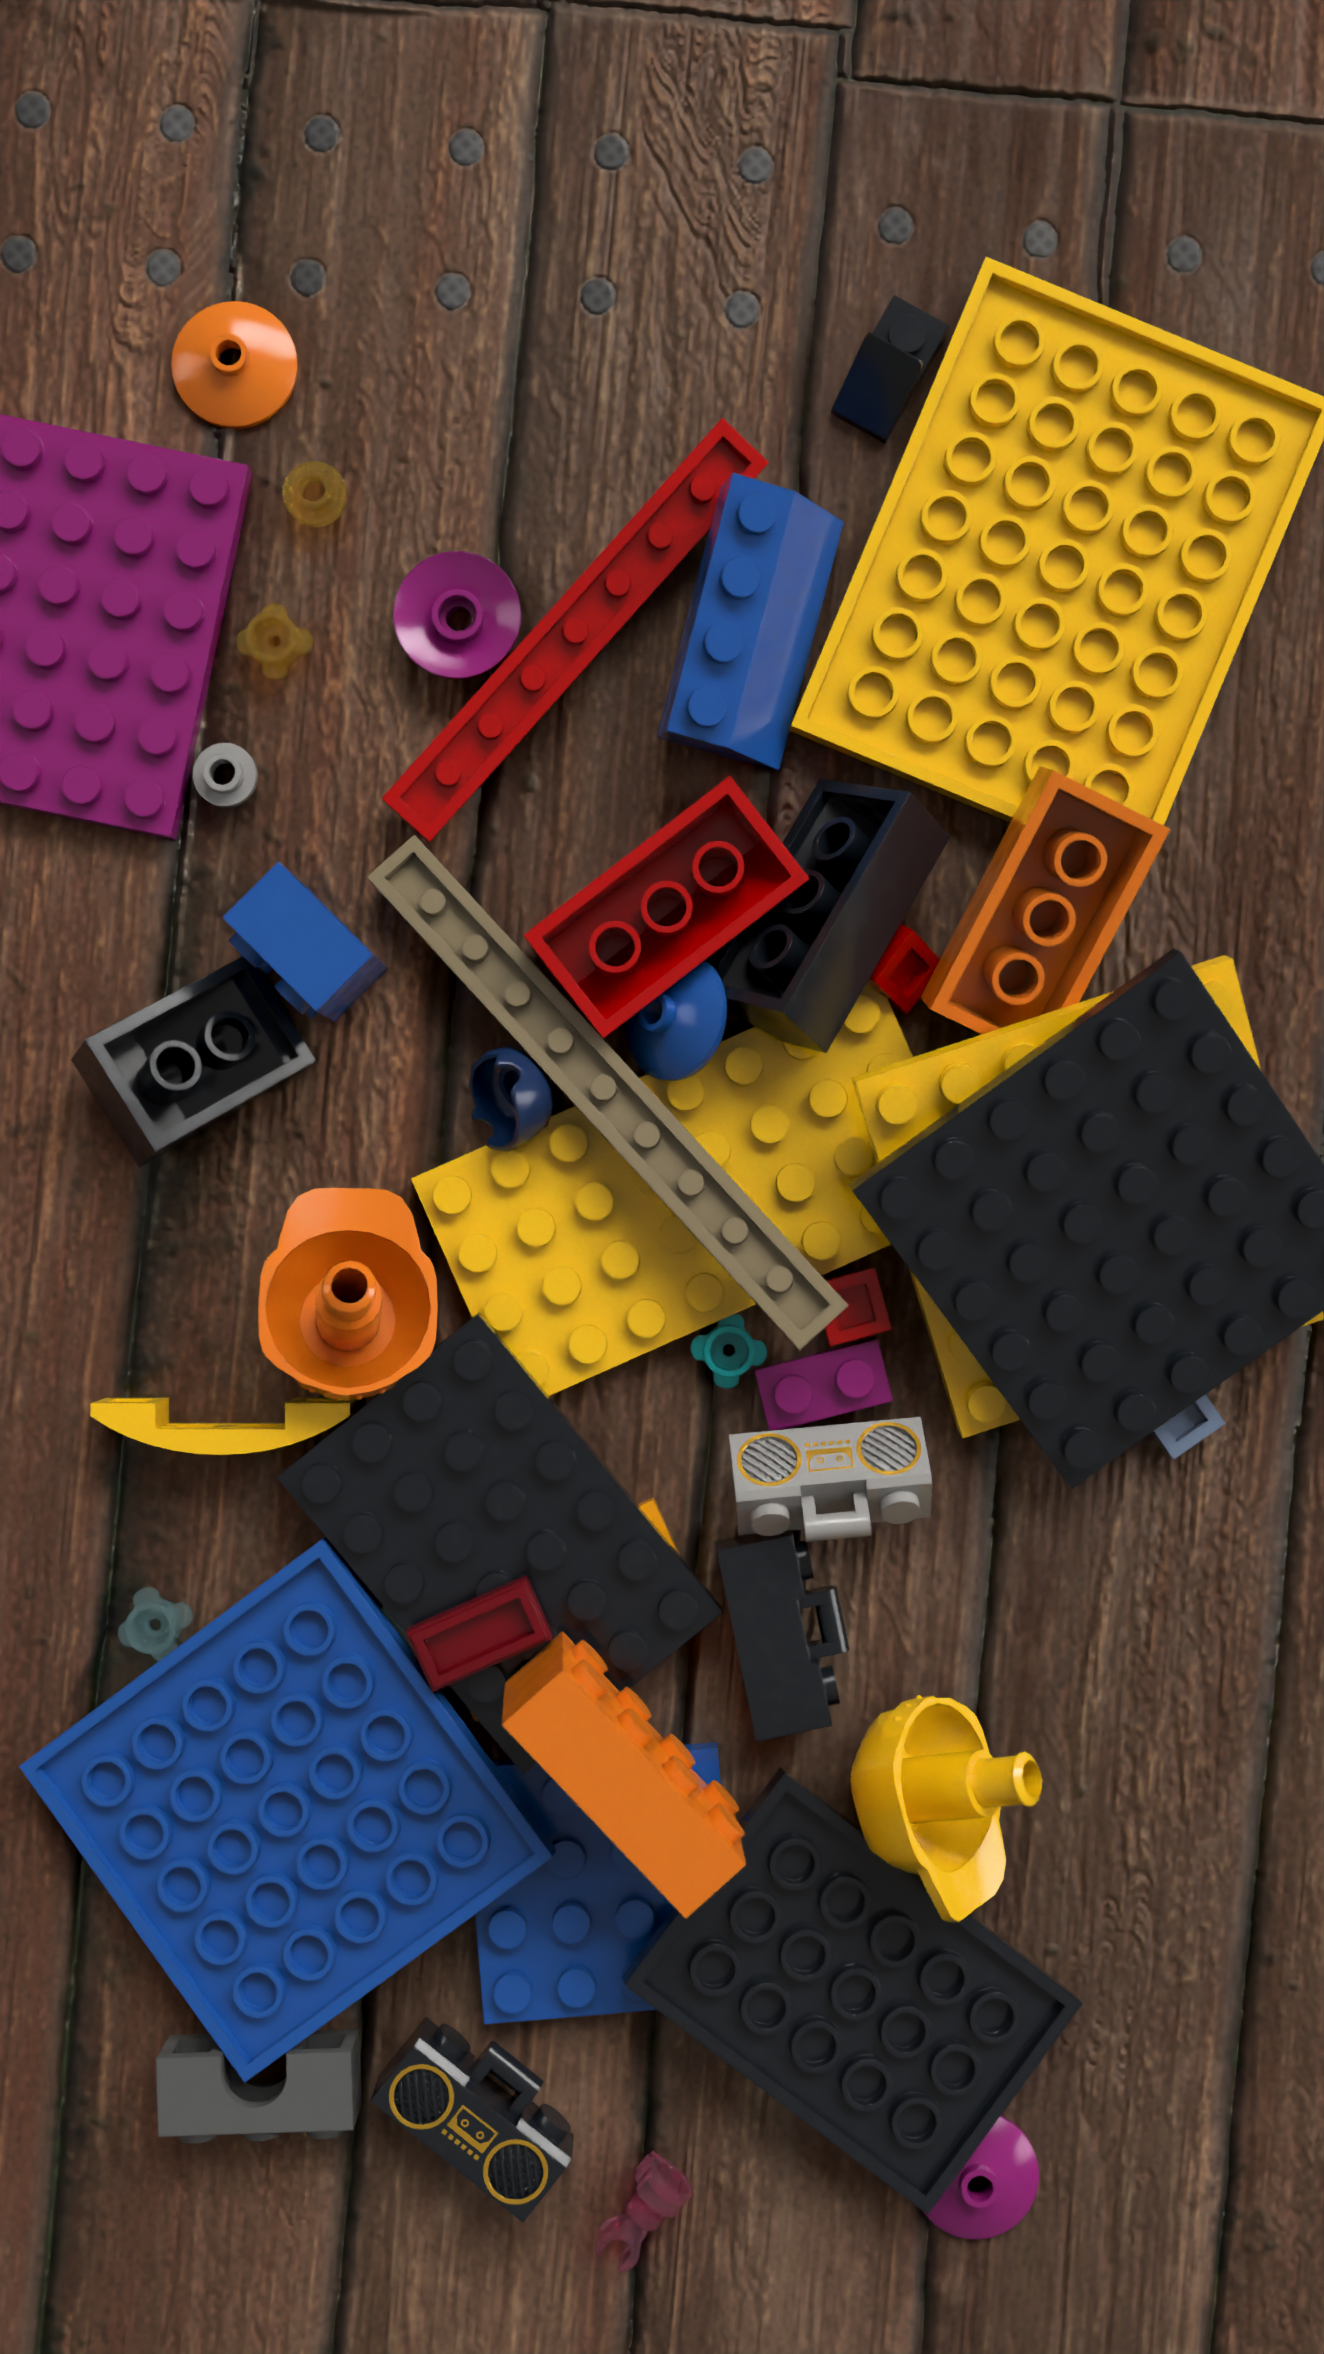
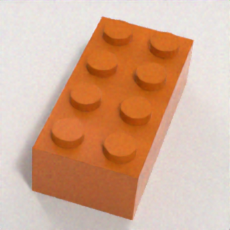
[920,766,1171,1034]
[502,1631,746,1919]

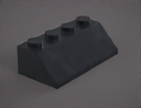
[711,779,950,1053]

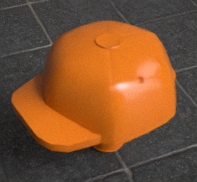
[258,1188,438,1400]

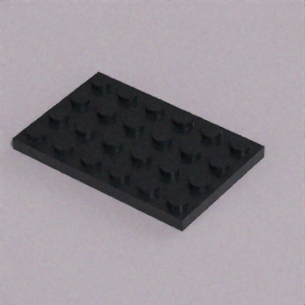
[277,1312,723,1774]
[622,1767,1083,2214]

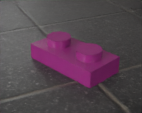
[753,1338,893,1431]

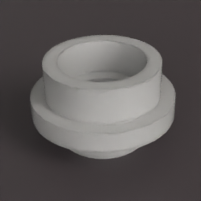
[193,743,258,808]

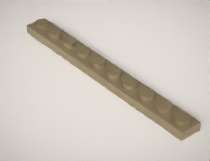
[367,835,848,1351]

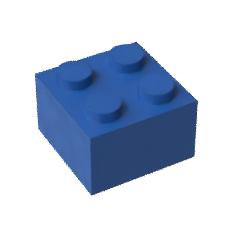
[222,861,388,1022]

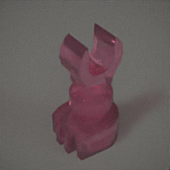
[596,2150,693,2273]

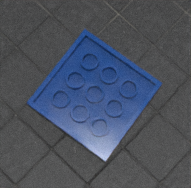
[475,1742,721,2024]

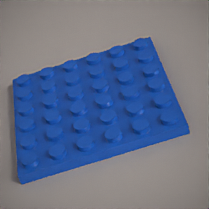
[19,1537,556,2083]

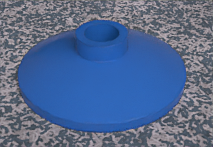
[626,960,727,1081]

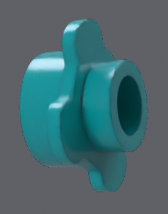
[691,1313,767,1388]

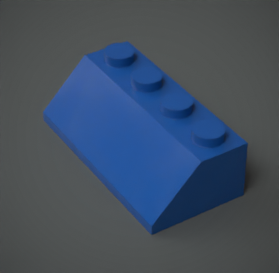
[656,473,844,771]

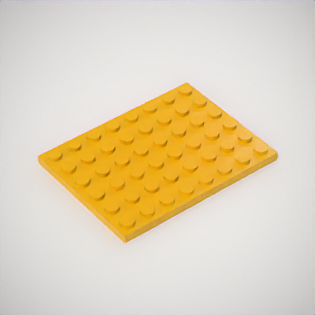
[789,257,1324,825]

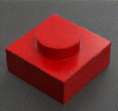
[867,924,940,1014]
[824,1267,892,1347]

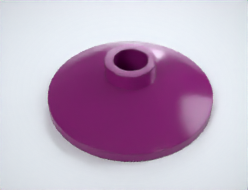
[393,551,521,680]
[923,2115,1039,2239]

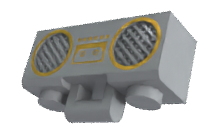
[729,1417,932,1542]

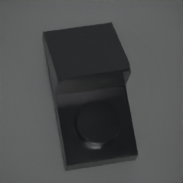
[831,295,949,444]

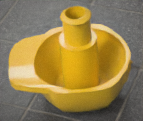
[850,1695,1042,1922]

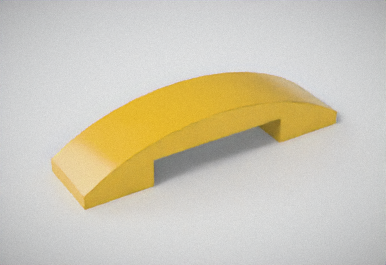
[90,1398,358,1455]

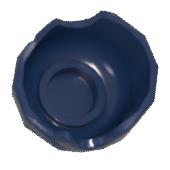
[469,1047,555,1152]

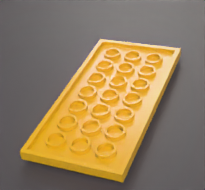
[411,982,913,1396]

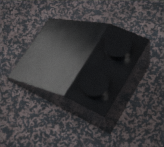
[71,956,316,1168]

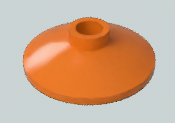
[171,301,298,429]

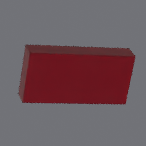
[406,1575,553,1692]

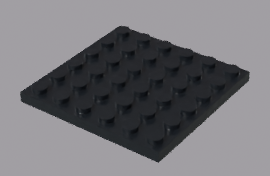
[848,948,1324,1489]

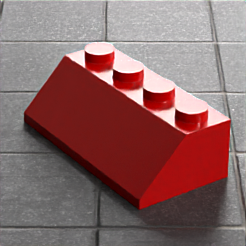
[524,776,810,1039]

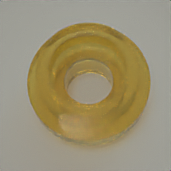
[283,461,347,527]

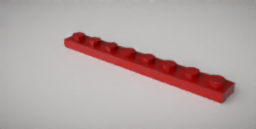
[382,418,769,843]

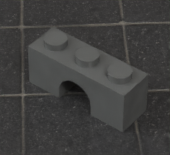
[156,2029,362,2143]

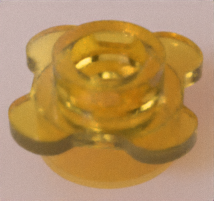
[236,603,313,680]

